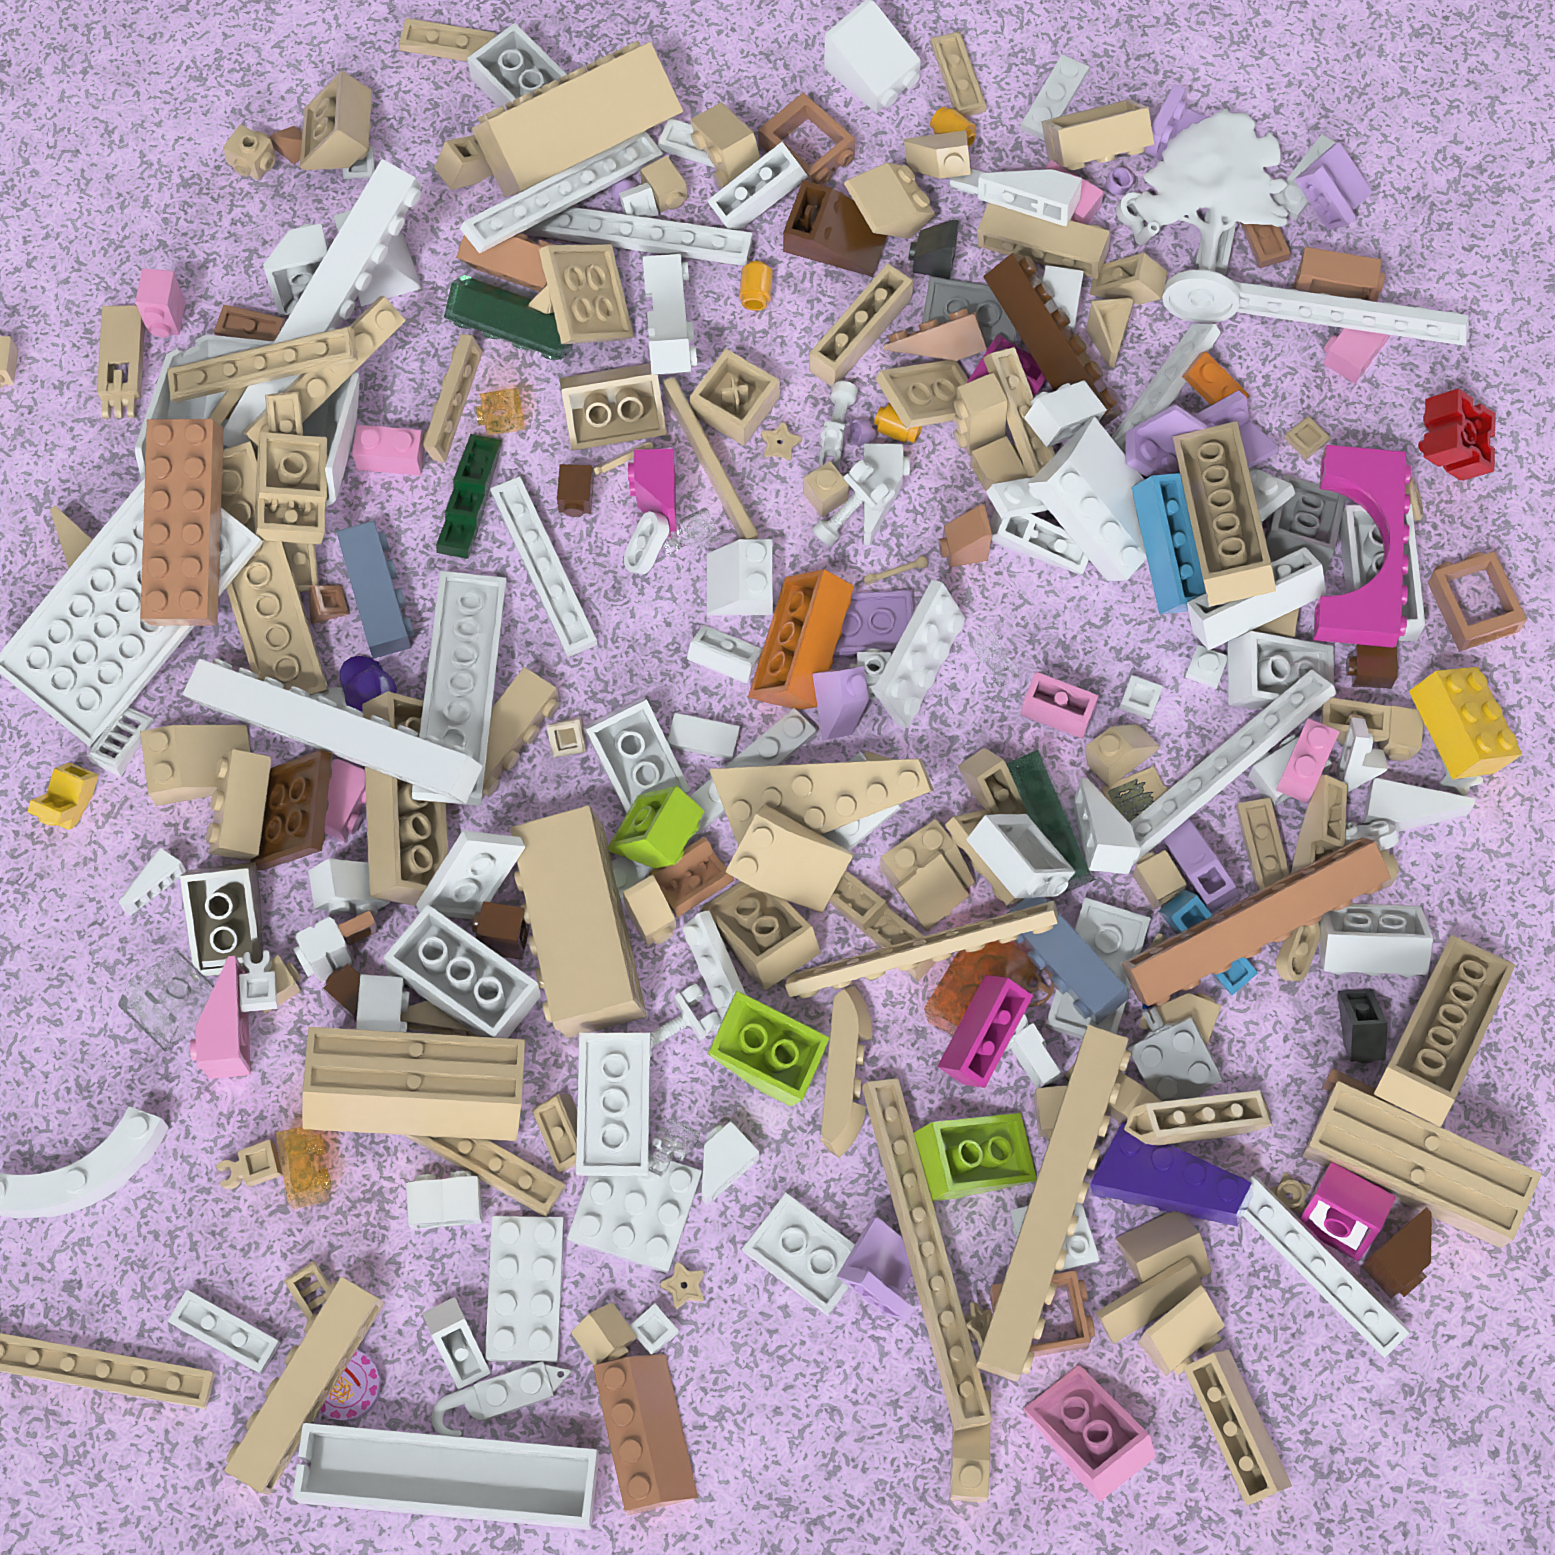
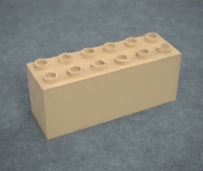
[471,40,683,197]
[510,805,647,1038]
[302,1027,525,1141]
[1302,1081,1542,1248]

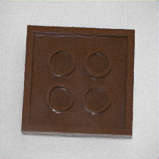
[250,750,332,871]

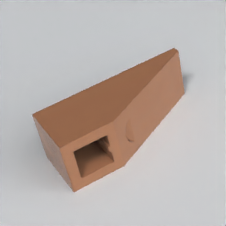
[883,308,988,361]

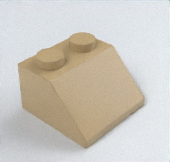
[844,162,935,239]
[879,819,975,899]
[1138,1285,1225,1376]

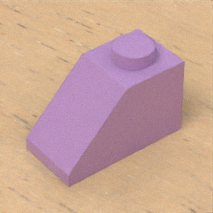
[812,666,869,740]

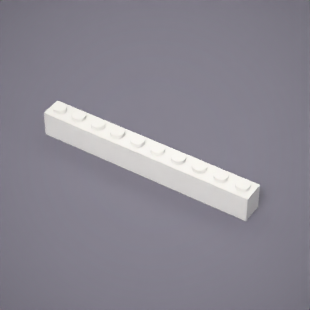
[223,159,421,457]
[182,658,483,804]

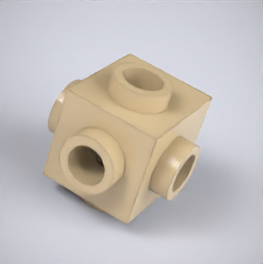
[223,124,276,180]

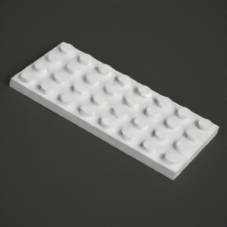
[0,477,264,748]

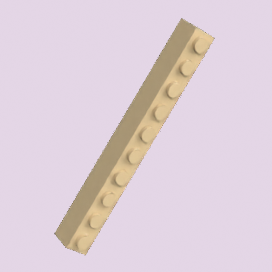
[976,1025,1131,1382]

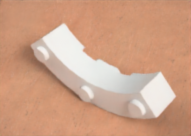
[643,254,697,375]
[0,1106,169,1218]

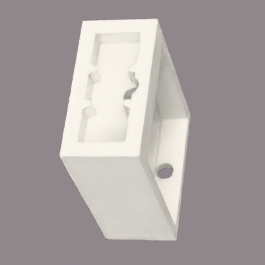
[966,814,1076,898]

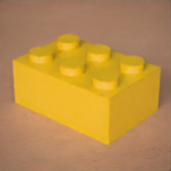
[1409,667,1523,779]

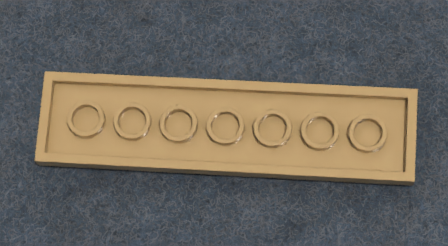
[221,441,329,696]

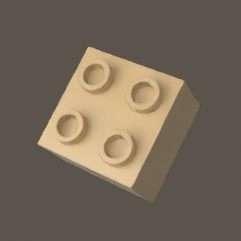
[690,348,780,446]

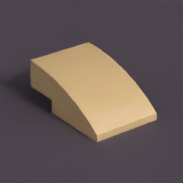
[254,432,327,545]

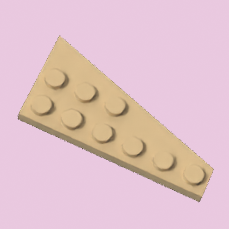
[709,758,934,847]

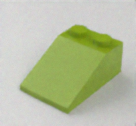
[707,991,830,1107]
[913,1113,1037,1202]

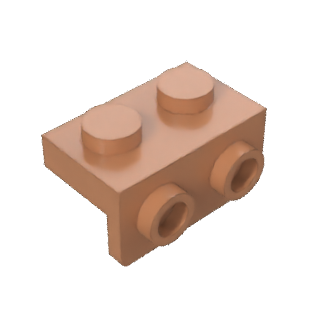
[649,837,734,918]

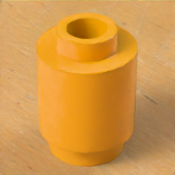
[930,106,976,148]
[739,261,773,311]
[874,402,923,444]

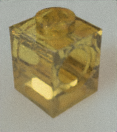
[476,388,525,436]

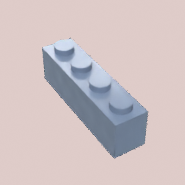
[336,521,415,659]
[1006,897,1129,1025]

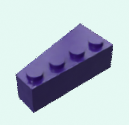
[1090,1122,1253,1227]

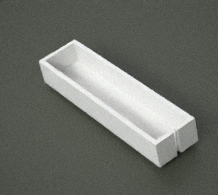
[292,1423,599,1530]

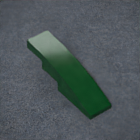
[436,434,502,559]

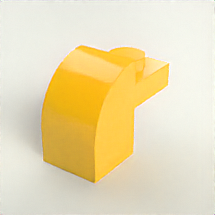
[27,762,99,830]

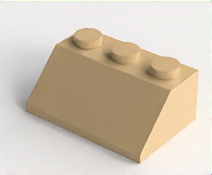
[300,70,372,170]
[559,363,667,451]

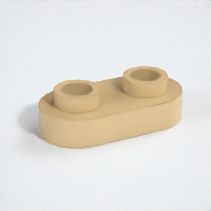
[1276,923,1320,981]

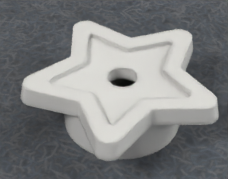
[1439,762,1483,797]

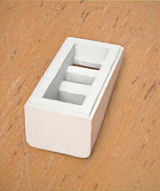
[87,707,154,777]
[119,848,186,916]

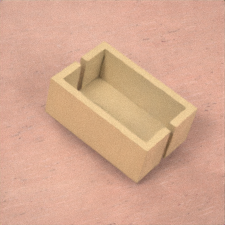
[1041,99,1154,170]

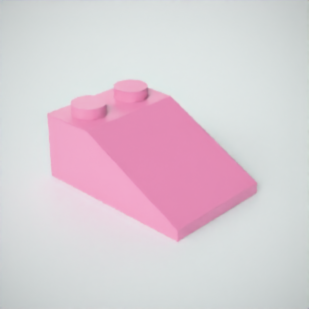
[190,956,251,1079]
[1024,1365,1156,1502]

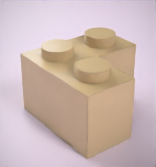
[690,102,760,189]

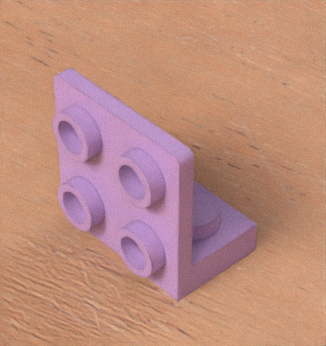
[1145,84,1209,160]
[1294,142,1372,230]
[1194,390,1279,469]
[1125,405,1210,478]
[836,1217,916,1322]

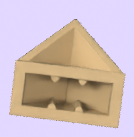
[1086,298,1134,368]

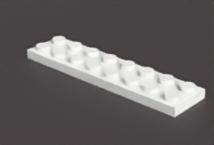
[412,571,506,806]

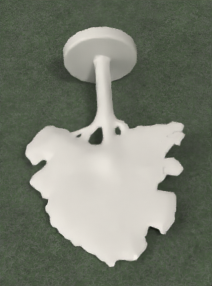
[1135,108,1289,324]

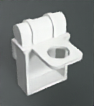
[1004,1014,1061,1088]

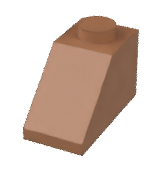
[938,504,992,568]

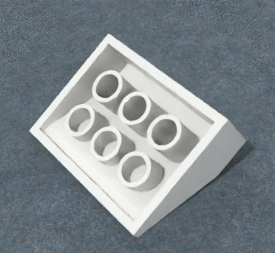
[1028,416,1147,581]

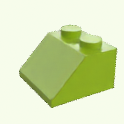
[607,785,705,869]

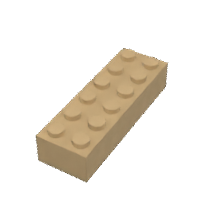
[1172,421,1277,607]
[362,691,448,906]
[1374,934,1516,1127]

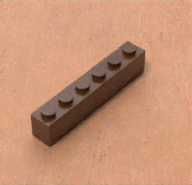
[983,253,1123,427]

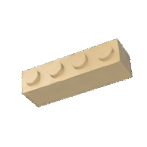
[977,202,1110,279]
[809,263,913,387]
[482,667,559,799]
[1183,1349,1292,1506]

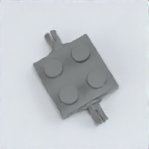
[1128,1006,1223,1102]

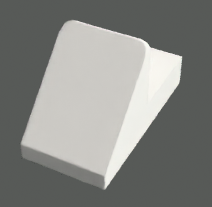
[1336,718,1388,793]

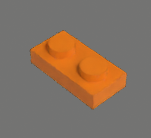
[1182,351,1249,406]

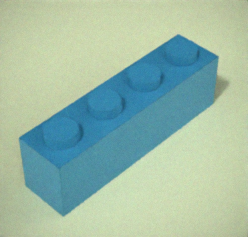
[1131,473,1206,615]

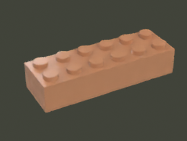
[140,419,224,626]

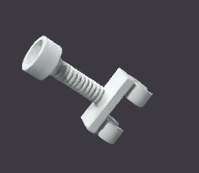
[819,381,858,468]
[812,460,895,547]
[638,984,722,1057]

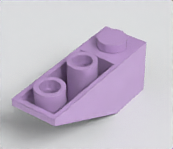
[1162,818,1239,913]

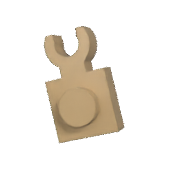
[216,1139,283,1189]

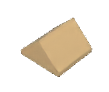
[1115,1211,1212,1285]

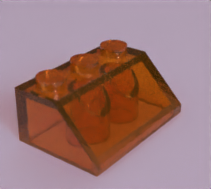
[924,940,1039,1036]

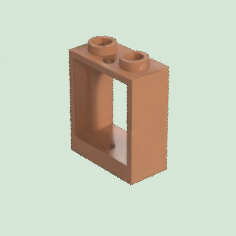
[758,92,855,185]
[1293,247,1385,302]
[1428,551,1527,652]
[989,1270,1095,1357]

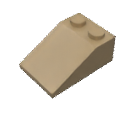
[140,725,251,806]
[725,804,854,913]
[701,881,821,991]

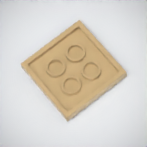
[539,244,634,344]

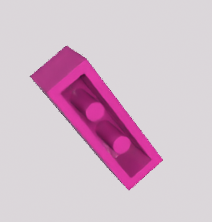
[937,975,1033,1088]

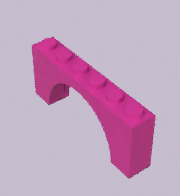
[1313,445,1411,648]

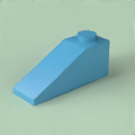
[1158,889,1258,995]

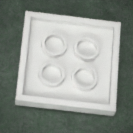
[567,1154,703,1274]

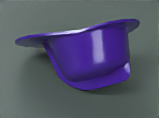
[340,656,397,713]

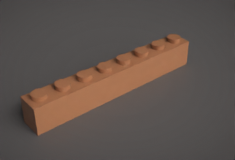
[1121,837,1391,1006]

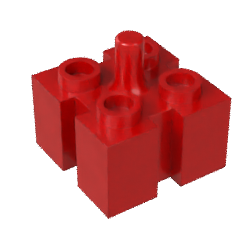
[1418,388,1496,481]

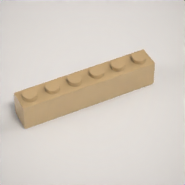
[224,1276,385,1495]

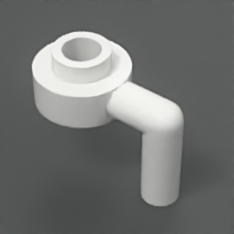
[1116,192,1160,245]

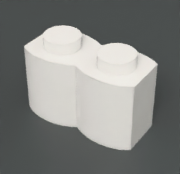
[406,1171,483,1230]

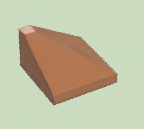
[270,125,302,165]
[310,585,349,624]

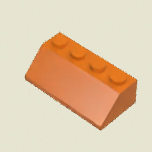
[748,569,854,710]

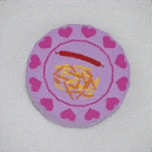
[319,1349,381,1422]

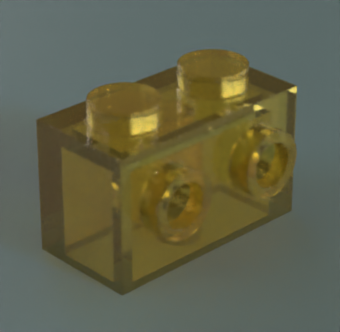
[275,1126,332,1209]

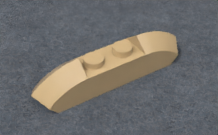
[821,985,872,1158]
[1124,1090,1273,1145]

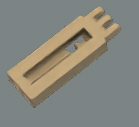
[97,305,145,419]

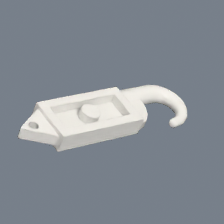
[431,1361,571,1437]

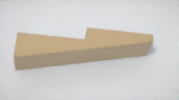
[829,870,936,981]

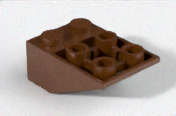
[783,180,888,277]

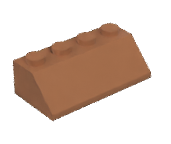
[593,1354,698,1516]

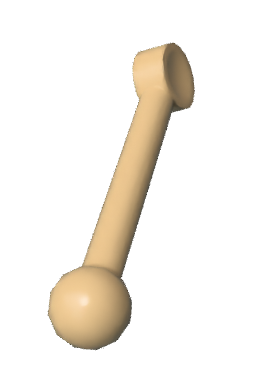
[863,556,929,586]

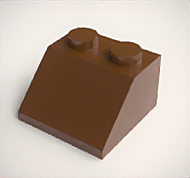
[1361,1207,1432,1299]

